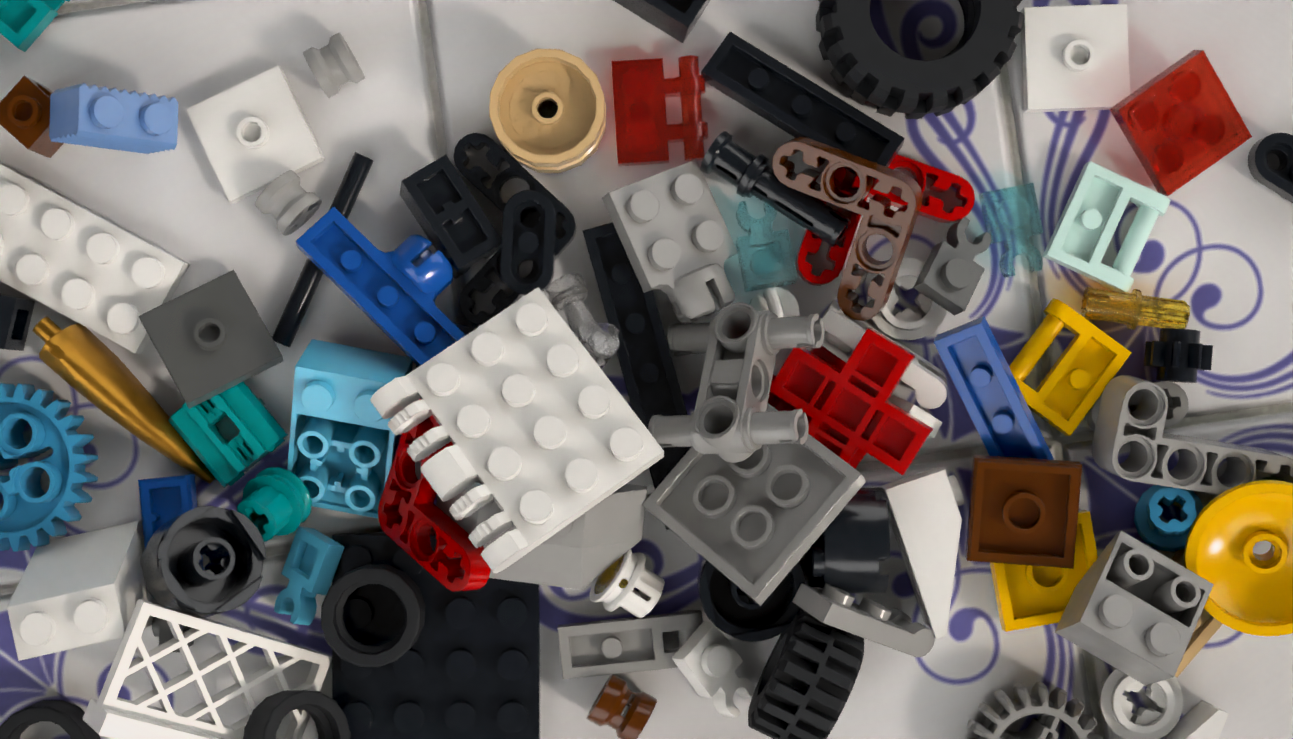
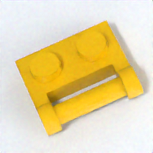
[1009,298,1132,436]

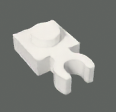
[672,622,755,717]

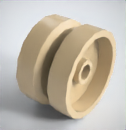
[489,49,606,173]

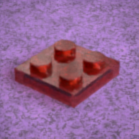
[1110,50,1252,196]

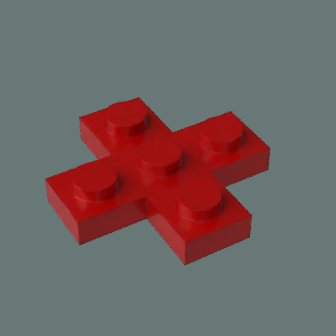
[770,328,933,475]

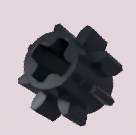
[1144,328,1213,383]

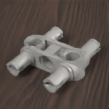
[648,302,824,463]

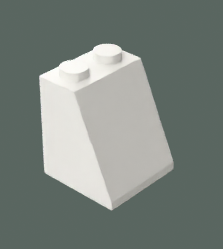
[7,520,158,661]

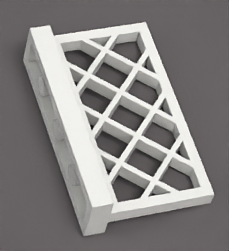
[83,599,332,739]

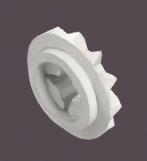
[867,258,947,340]
[1097,667,1183,739]

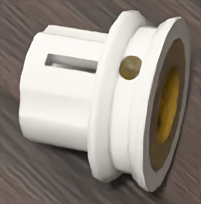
[589,549,665,618]

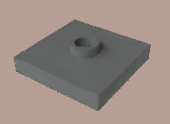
[139,270,283,409]

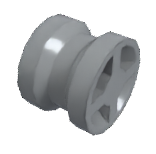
[303,32,365,98]
[255,170,322,236]

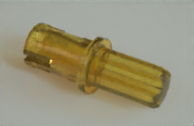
[1081,287,1190,330]

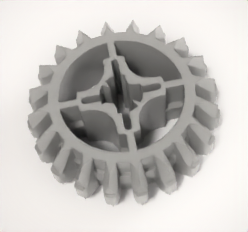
[967,682,1103,739]

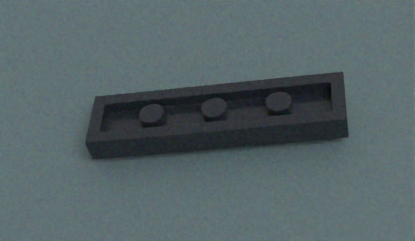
[701,32,905,186]

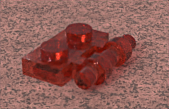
[611,55,709,166]

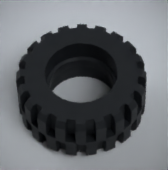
[816,0,1024,119]

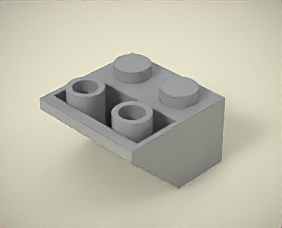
[1055,530,1214,686]

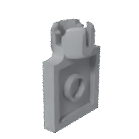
[602,159,738,323]

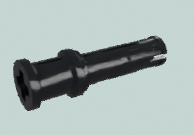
[700,131,852,248]

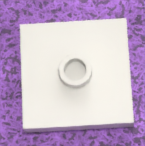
[1020,4,1131,113]
[185,65,325,204]

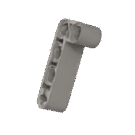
[1092,375,1293,495]

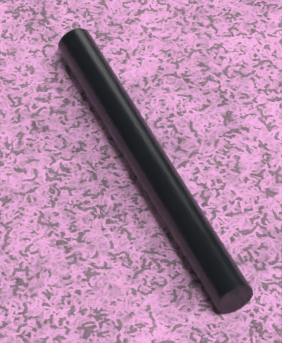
[272,152,373,347]

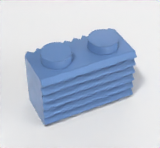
[49,83,179,154]

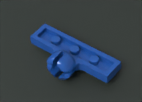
[295,207,466,366]

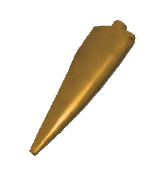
[32,316,216,484]

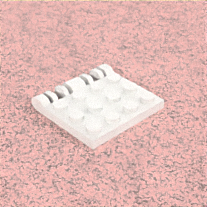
[370,287,664,574]

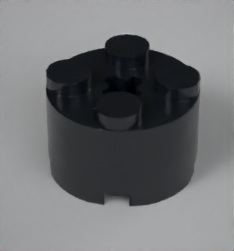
[807,487,890,593]
[140,506,266,618]
[697,558,805,642]

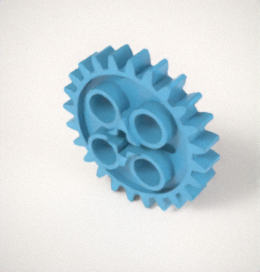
[0,383,98,552]

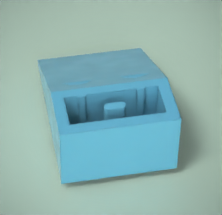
[287,339,413,518]

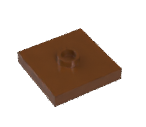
[965,454,1082,569]

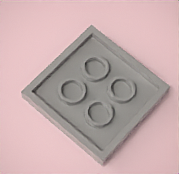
[642,403,866,606]

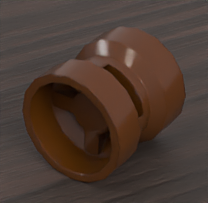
[586,674,657,739]

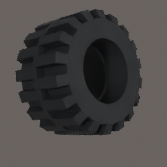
[748,608,864,739]

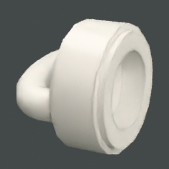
[749,287,800,318]

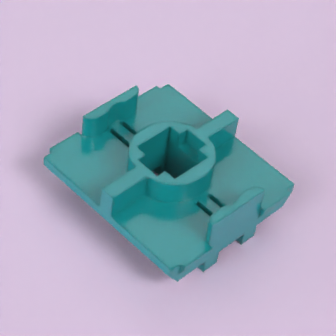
[168,381,288,488]

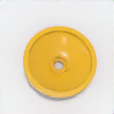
[1184,480,1293,636]

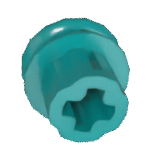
[237,467,312,542]

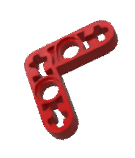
[795,154,975,286]
[378,399,491,592]

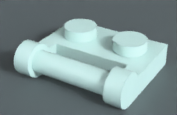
[1042,161,1171,295]

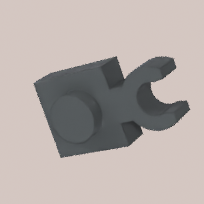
[913,217,991,316]

